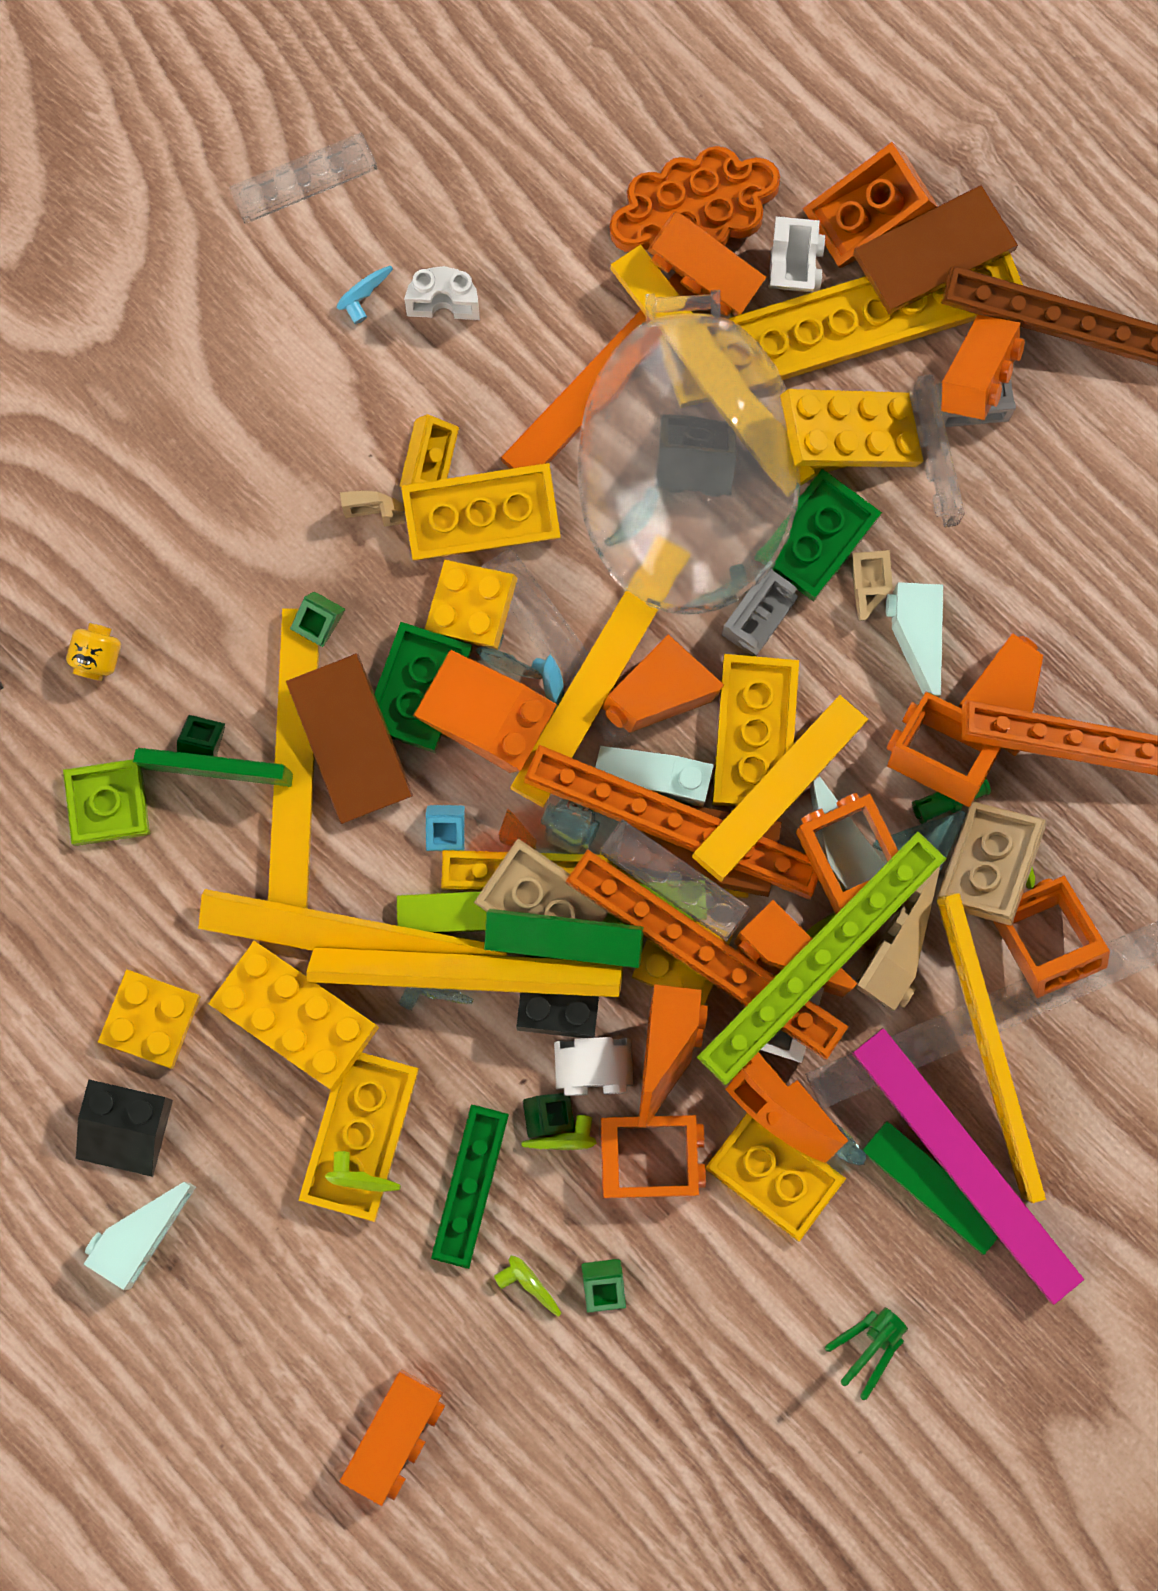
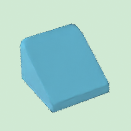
[426,805,465,851]

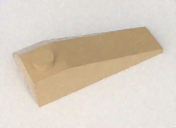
[854,865,941,1011]

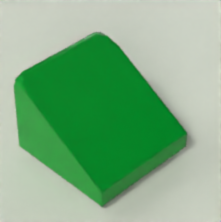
[290,592,345,647]
[581,1259,626,1313]

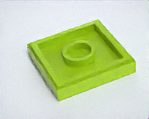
[63,759,150,846]

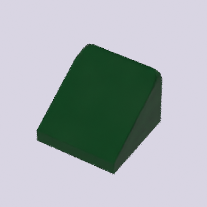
[177,715,225,757]
[523,1093,575,1138]

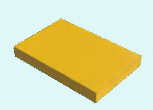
[705,1113,846,1242]

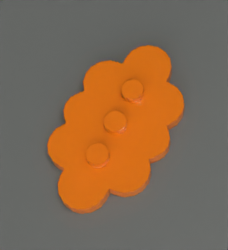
[609,146,780,252]

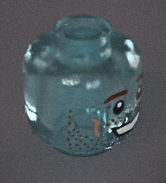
[540,798,600,853]

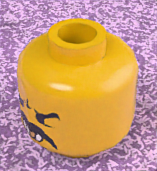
[66,623,121,681]

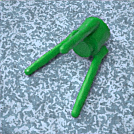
[825,1307,908,1400]

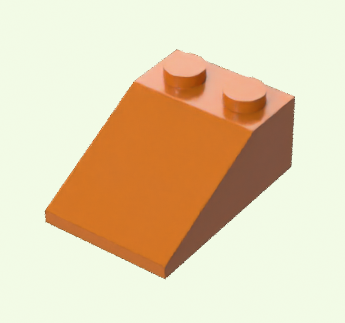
[802,142,938,268]
[413,650,557,773]
[734,900,858,998]
[638,984,708,1128]

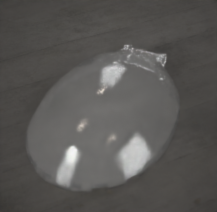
[578,289,801,614]

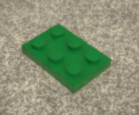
[754,469,882,602]
[374,622,473,753]

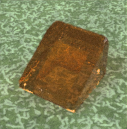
[499,809,537,850]

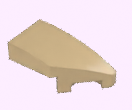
[340,491,407,527]
[850,550,893,621]

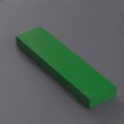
[133,748,293,787]
[484,909,644,968]
[431,1104,509,1269]
[861,1121,998,1255]

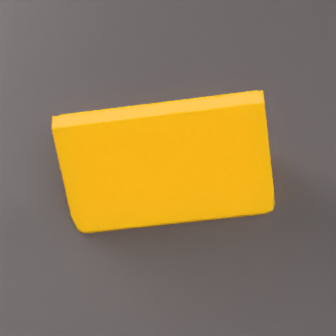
[400,414,459,487]

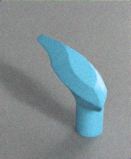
[336,265,393,324]
[532,654,564,713]

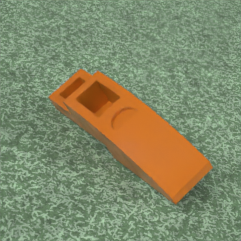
[725,1052,849,1163]

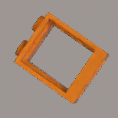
[886,692,1002,808]
[796,793,899,914]
[994,875,1110,998]
[600,1115,706,1199]

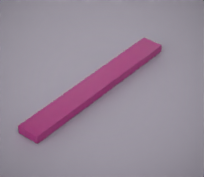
[852,1028,1085,1305]

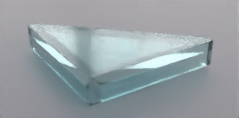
[872,811,967,872]

